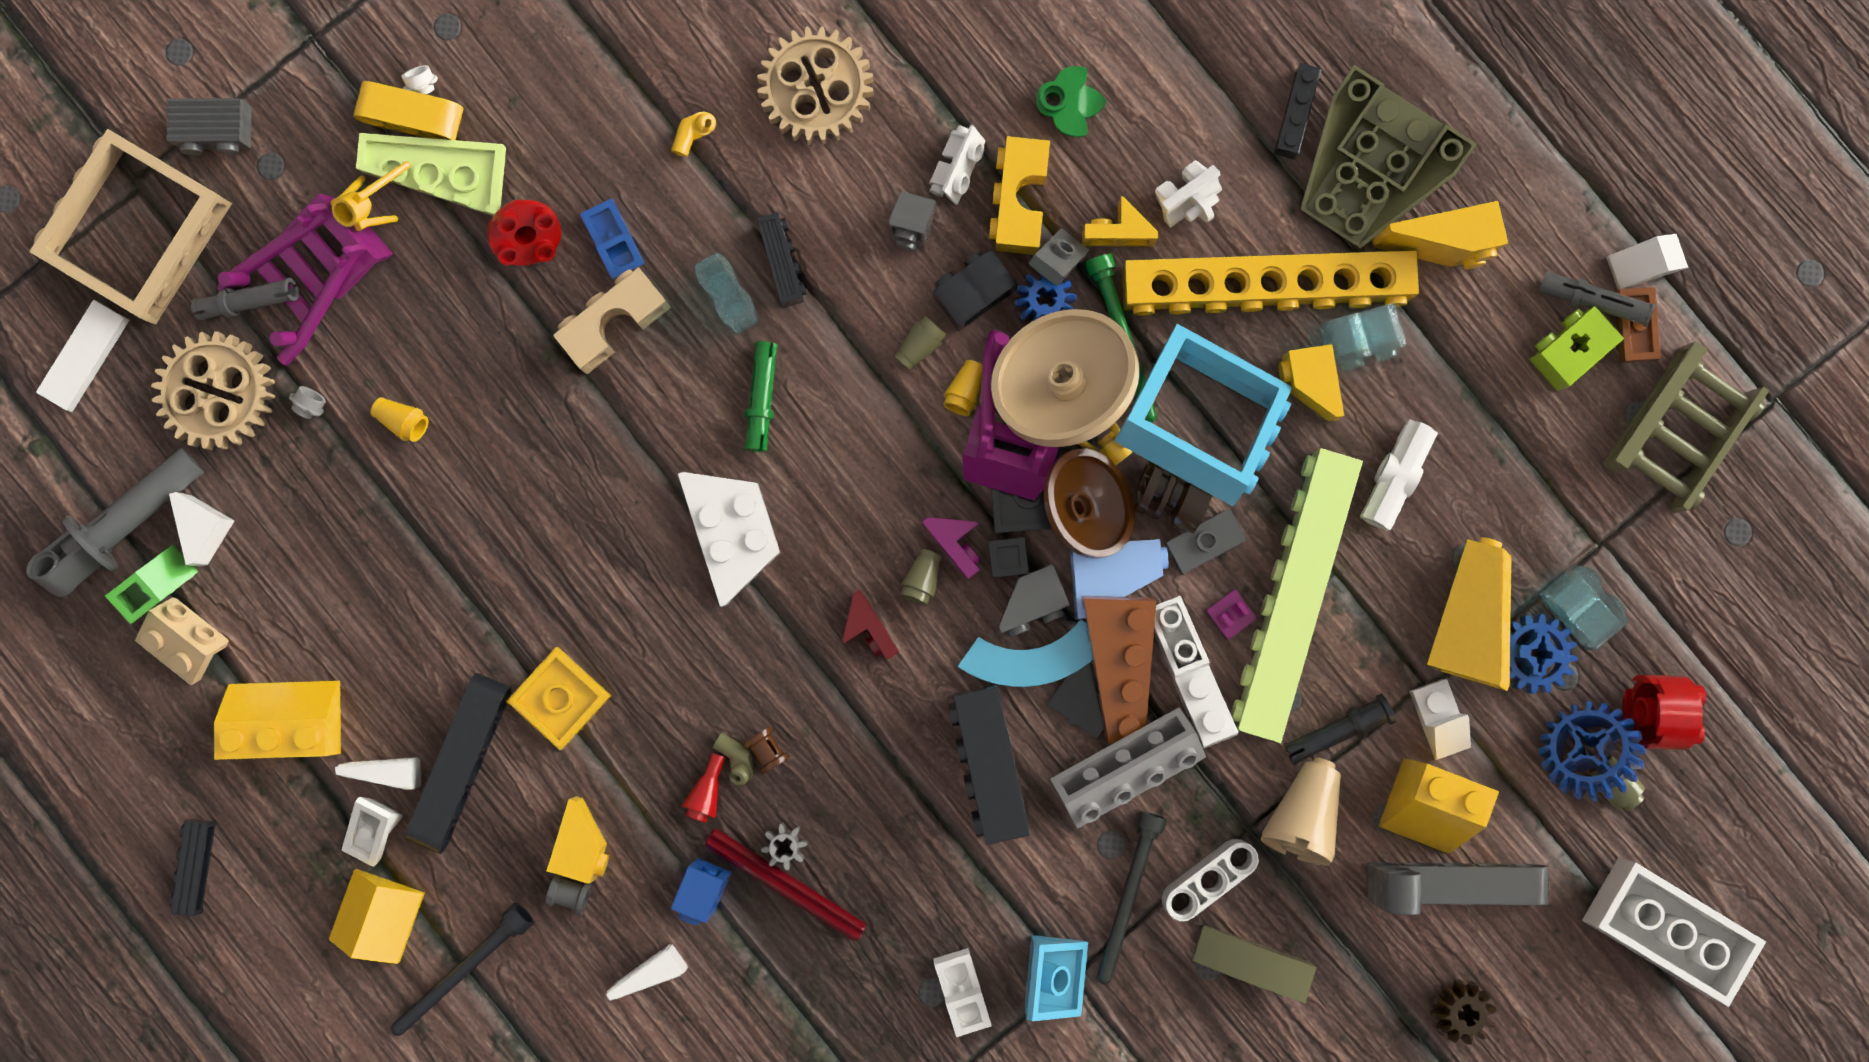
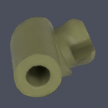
[713,733,754,786]

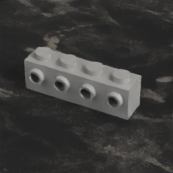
[1050,708,1206,829]

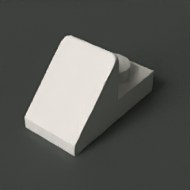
[1409,679,1471,760]
[342,797,403,867]

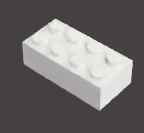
[1582,857,1766,1007]

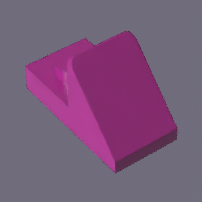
[922,517,980,580]

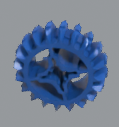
[1538,701,1646,802]

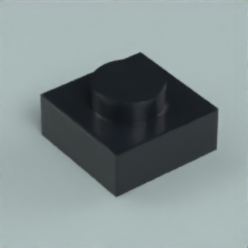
[988,537,1029,578]

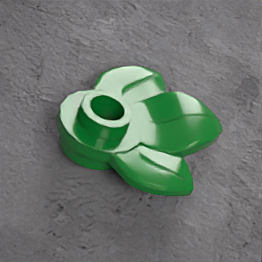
[1035,66,1107,138]

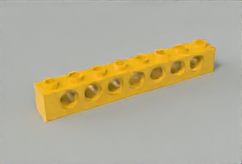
[1122,251,1419,316]

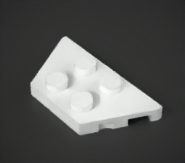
[678,472,780,607]

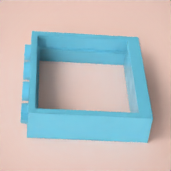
[1114,324,1292,506]

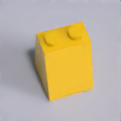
[1378,758,1499,854]

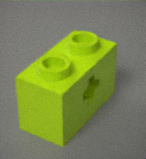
[1529,306,1624,391]

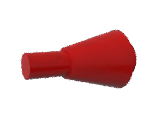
[681,753,725,823]

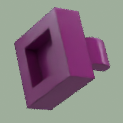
[1205,589,1257,640]

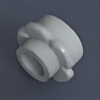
[289,386,326,419]

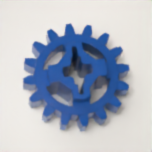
[1510,614,1578,694]

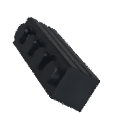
[1273,63,1321,160]
[757,212,807,308]
[169,819,216,916]

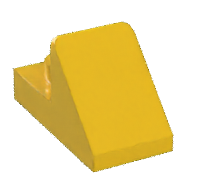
[1082,196,1158,247]

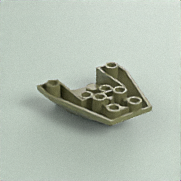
[1300,65,1477,249]

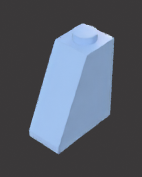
[1070,539,1168,620]

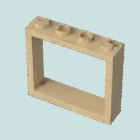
[29,129,232,325]

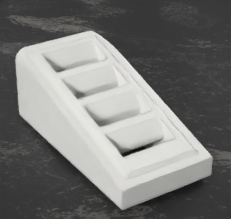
[335,757,421,790]
[606,944,688,1001]

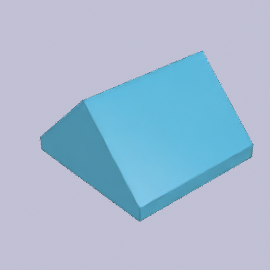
[1024,935,1088,1021]

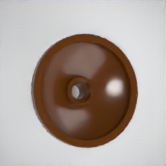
[1044,449,1135,559]

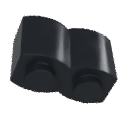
[933,250,1018,331]

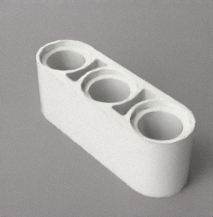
[1161,839,1259,921]

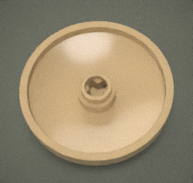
[991,309,1139,447]

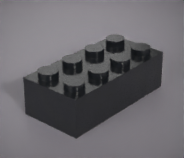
[948,685,1030,845]

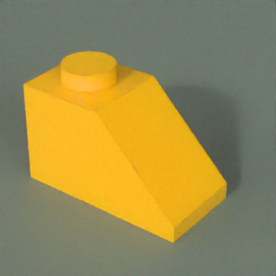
[1278,344,1344,422]
[547,796,609,884]

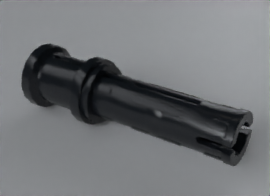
[1283,693,1397,765]

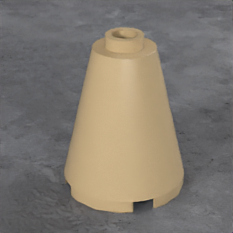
[1261,758,1341,866]

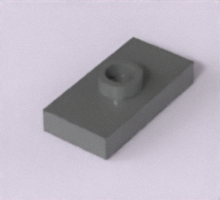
[1028,228,1090,286]
[1165,508,1247,575]

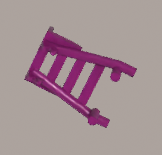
[217,194,393,366]
[962,330,1058,501]

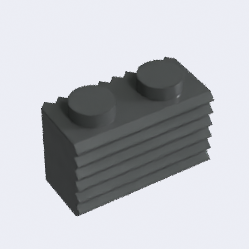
[166,98,252,155]

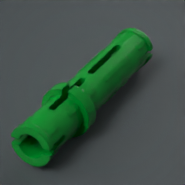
[744,341,778,452]

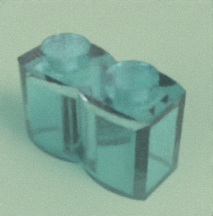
[695,252,759,335]
[1320,303,1407,371]
[1539,566,1629,650]

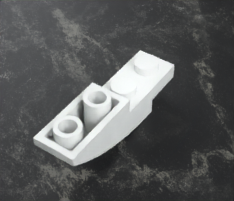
[1154,596,1238,749]

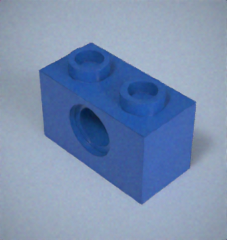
[671,858,732,925]

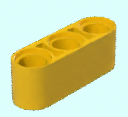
[353,81,464,140]

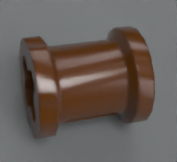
[743,726,790,775]

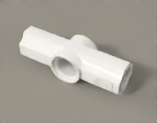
[1360,419,1438,531]

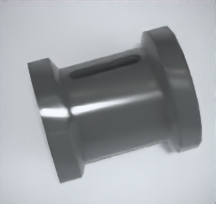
[545,874,592,916]

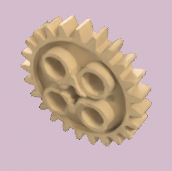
[757,26,874,145]
[151,331,275,450]

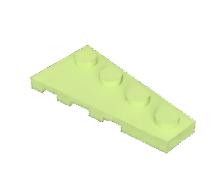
[356,133,506,216]

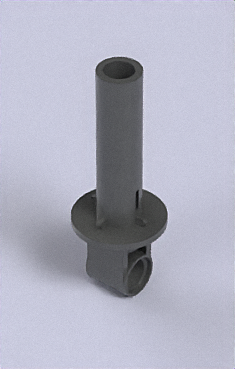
[26,448,205,597]

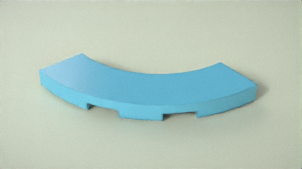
[958,619,1093,687]

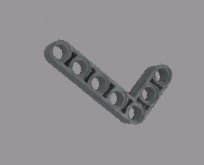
[1367,862,1549,915]

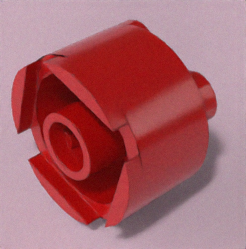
[1622,675,1706,750]

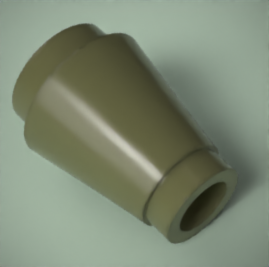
[895,315,947,370]
[900,549,942,606]

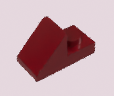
[842,590,900,660]

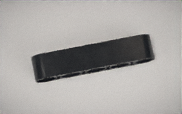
[405,673,512,854]

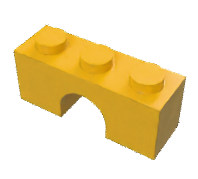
[989,136,1050,255]

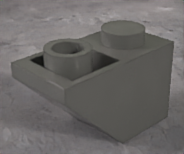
[888,191,936,252]
[998,564,1070,637]

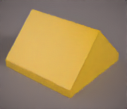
[329,869,425,964]

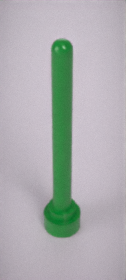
[1085,253,1157,423]

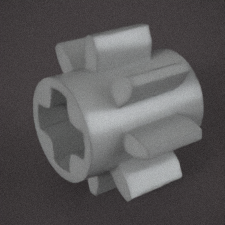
[761,822,808,870]

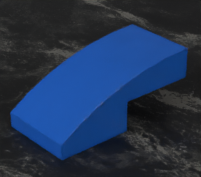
[580,198,645,279]

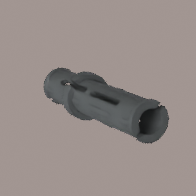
[1539,270,1656,327]
[191,278,299,321]

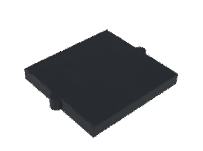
[1047,660,1104,739]

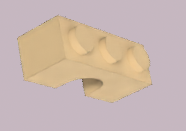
[553,267,671,374]

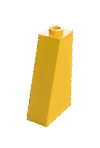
[1427,537,1511,691]

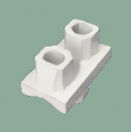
[1155,160,1222,228]

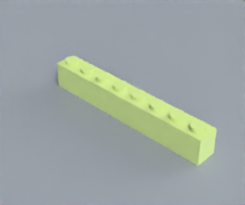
[1230,448,1363,743]

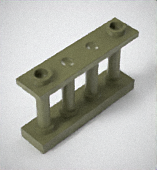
[1602,341,1769,513]

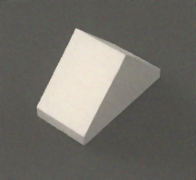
[1606,234,1688,290]
[169,492,234,567]

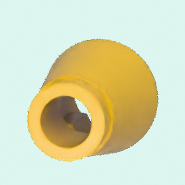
[943,360,982,416]
[371,397,428,442]

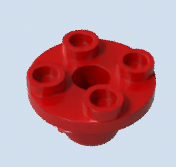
[487,200,562,266]

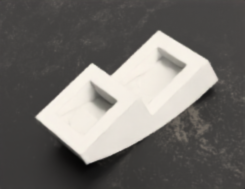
[933,948,992,1037]

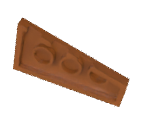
[1081,595,1156,744]

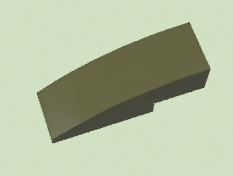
[1192,925,1317,1003]

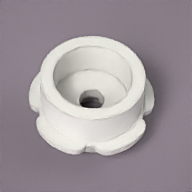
[402,65,437,94]

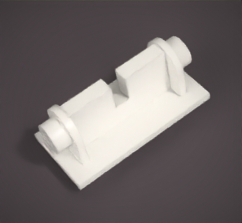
[929,125,985,205]

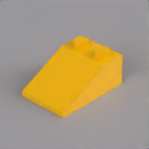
[1372,201,1508,270]

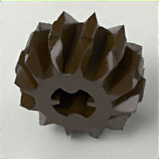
[1430,979,1497,1045]

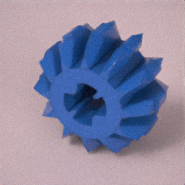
[1015,273,1077,321]

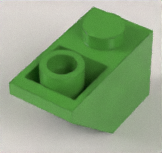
[105,544,199,624]

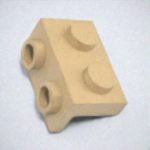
[135,598,229,685]

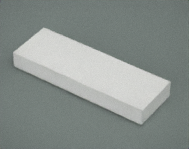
[36,300,129,412]

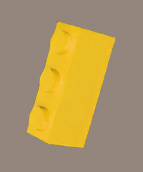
[214,681,341,760]

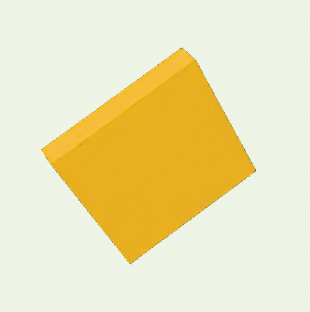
[506,647,612,750]

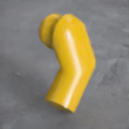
[671,112,716,157]

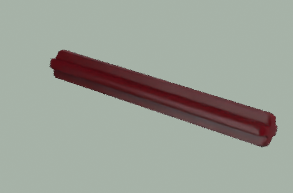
[705,829,866,941]

